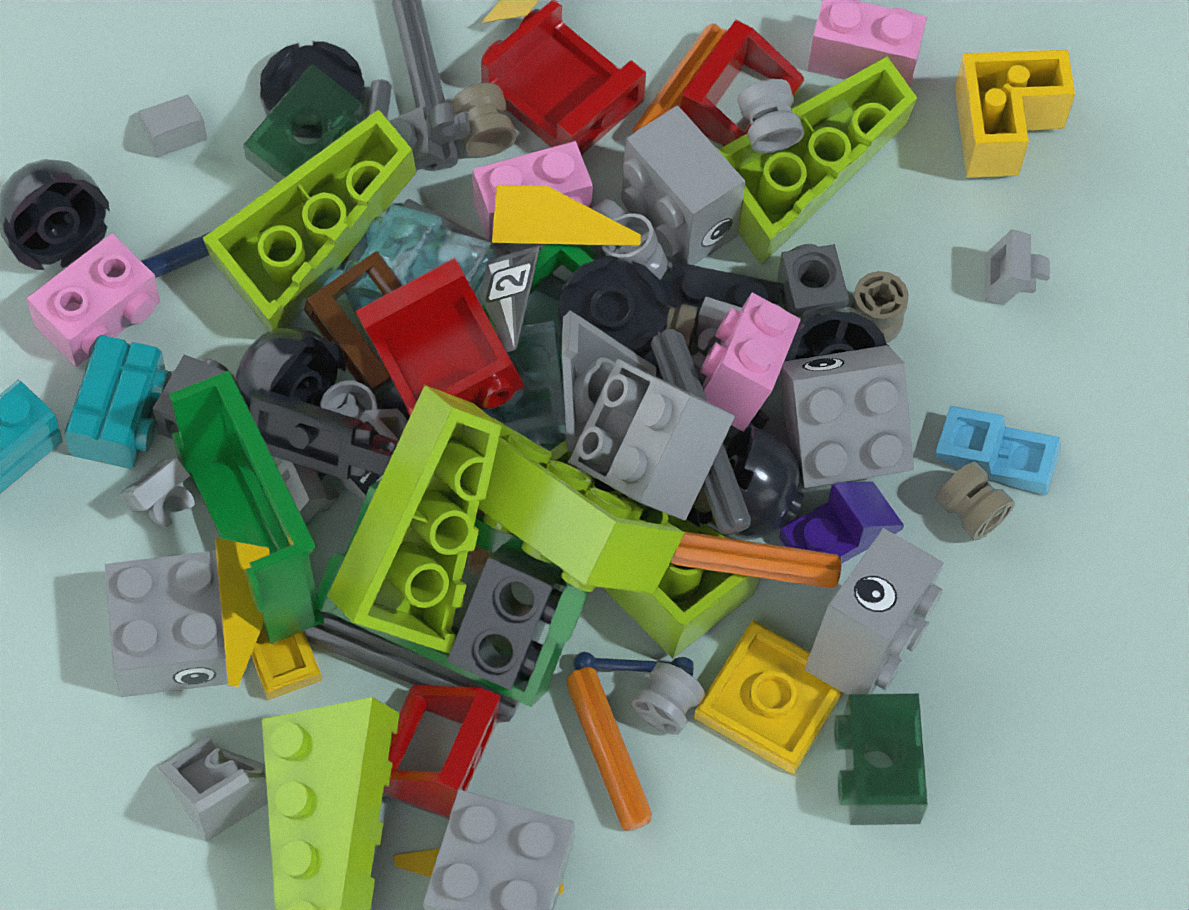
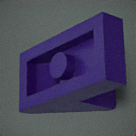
[779,481,904,564]

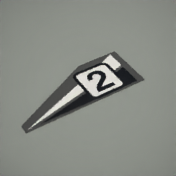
[479,245,541,352]

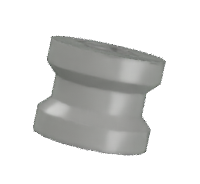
[631,662,705,735]

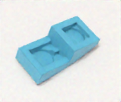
[935,406,1061,495]

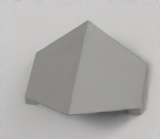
[562,310,656,453]
[158,736,268,842]

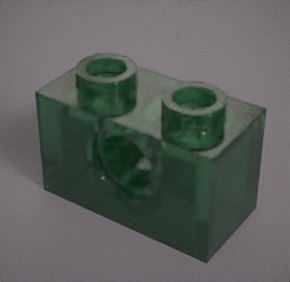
[243,64,363,183]
[834,693,928,825]

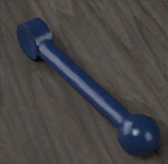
[573,651,694,676]

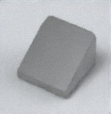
[138,94,207,157]

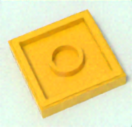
[694,620,844,775]

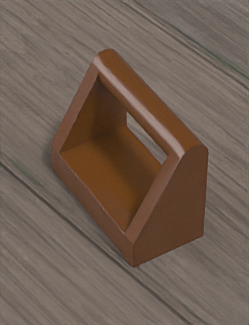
[304,251,403,395]

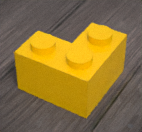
[954,50,1075,178]

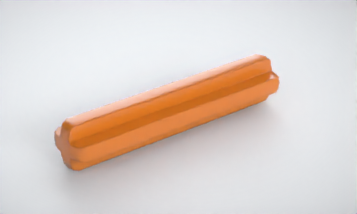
[632,24,727,133]
[671,531,842,588]
[566,667,652,831]

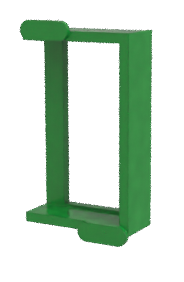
[169,371,324,644]
[317,479,587,707]

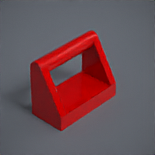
[680,19,804,146]
[383,685,501,818]

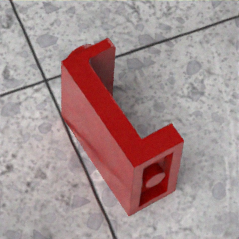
[481,0,646,156]
[355,258,525,416]

